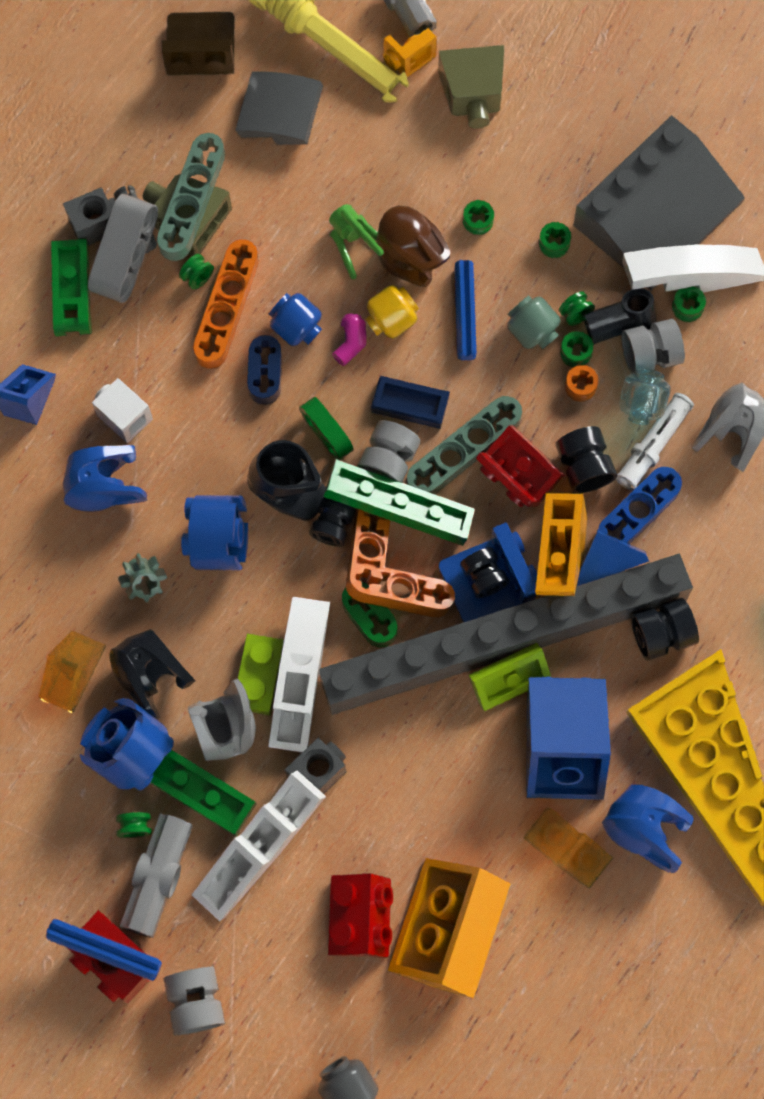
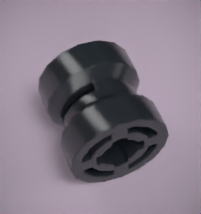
[309,497,356,547]
[460,547,510,599]

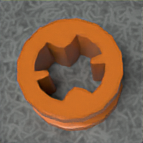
[565,365,599,402]

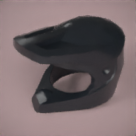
[247,440,326,521]
[109,629,195,720]

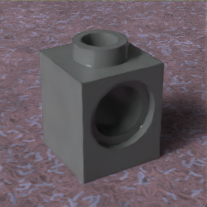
[63,187,115,245]
[285,737,346,794]

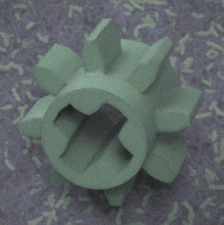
[118,553,167,602]

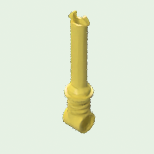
[248,0,409,102]

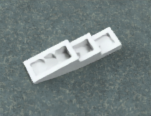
[622,245,764,293]
[192,771,326,921]

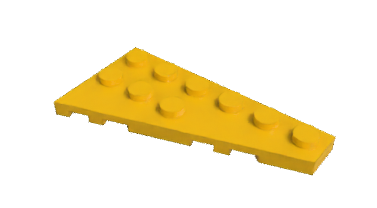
[626,649,764,906]

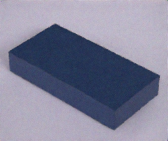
[371,376,450,429]

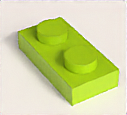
[238,633,284,716]
[469,643,551,711]

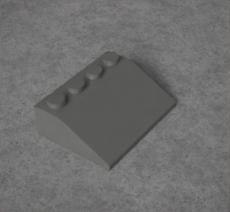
[573,115,745,291]

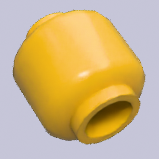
[365,285,420,339]

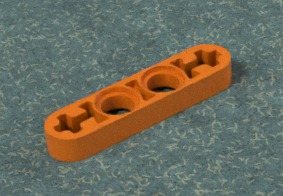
[193,239,259,369]

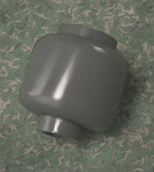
[318,1056,378,1099]

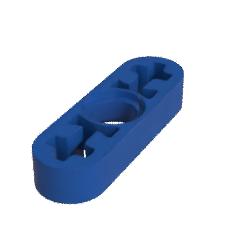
[598,467,682,544]

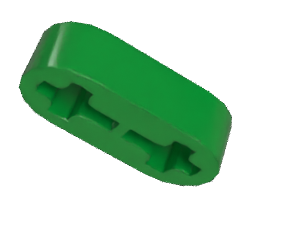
[299,397,354,461]
[342,582,397,648]

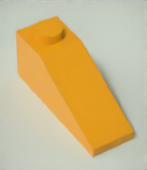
[535,493,588,596]

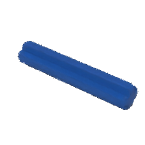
[454,260,477,361]
[46,919,162,981]

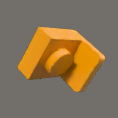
[383,28,437,78]

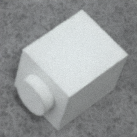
[92,378,153,444]

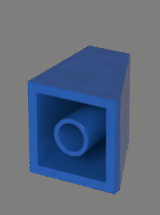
[526,677,611,800]

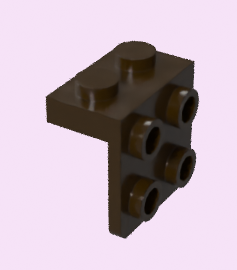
[162,12,235,75]

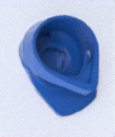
[63,445,147,512]
[602,785,694,873]

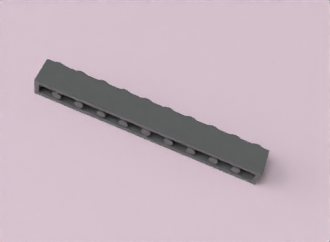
[319,553,693,715]

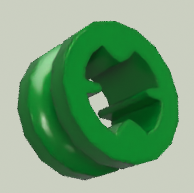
[463,200,495,235]
[539,222,571,258]
[179,254,214,290]
[672,286,706,322]
[559,291,595,326]
[560,331,594,367]
[116,812,152,838]

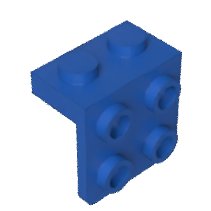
[439,522,537,623]

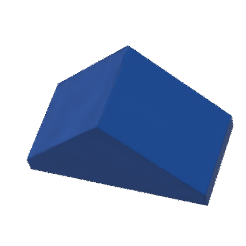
[0,364,56,425]
[577,530,649,586]

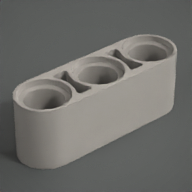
[88,194,158,303]

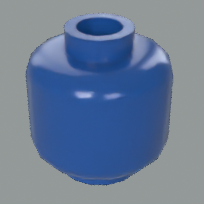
[269,293,322,346]

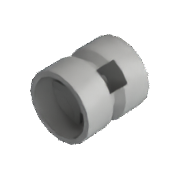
[621,318,685,376]
[357,420,420,483]
[163,967,225,1035]

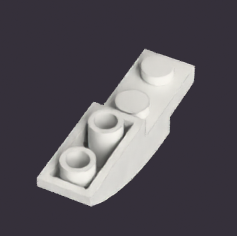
[268,597,330,752]

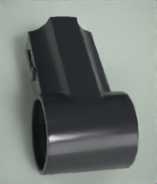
[583,288,656,344]

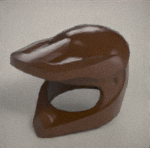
[377,205,451,287]

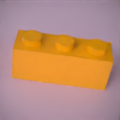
[388,858,511,999]

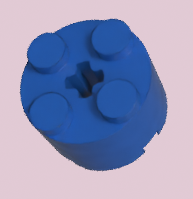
[181,495,249,570]
[80,698,174,790]

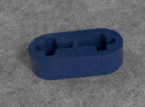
[247,335,282,405]

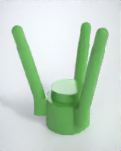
[329,204,384,279]

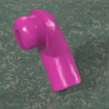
[332,313,367,366]

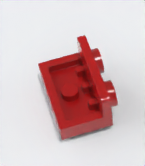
[475,425,566,508]
[328,873,394,958]

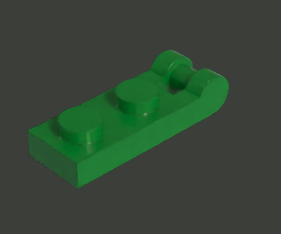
[51,239,92,337]

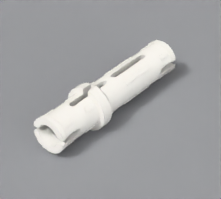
[616,393,694,491]

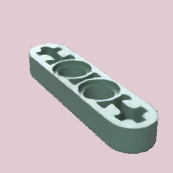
[157,133,225,261]
[407,396,522,494]

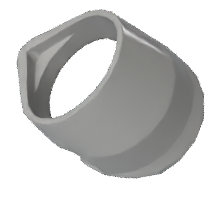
[692,383,764,472]
[188,679,256,761]

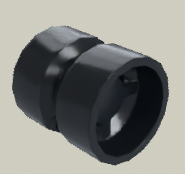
[555,426,618,494]
[631,598,699,661]

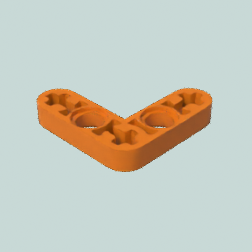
[346,509,455,617]

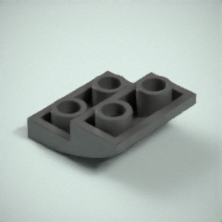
[235,71,323,145]

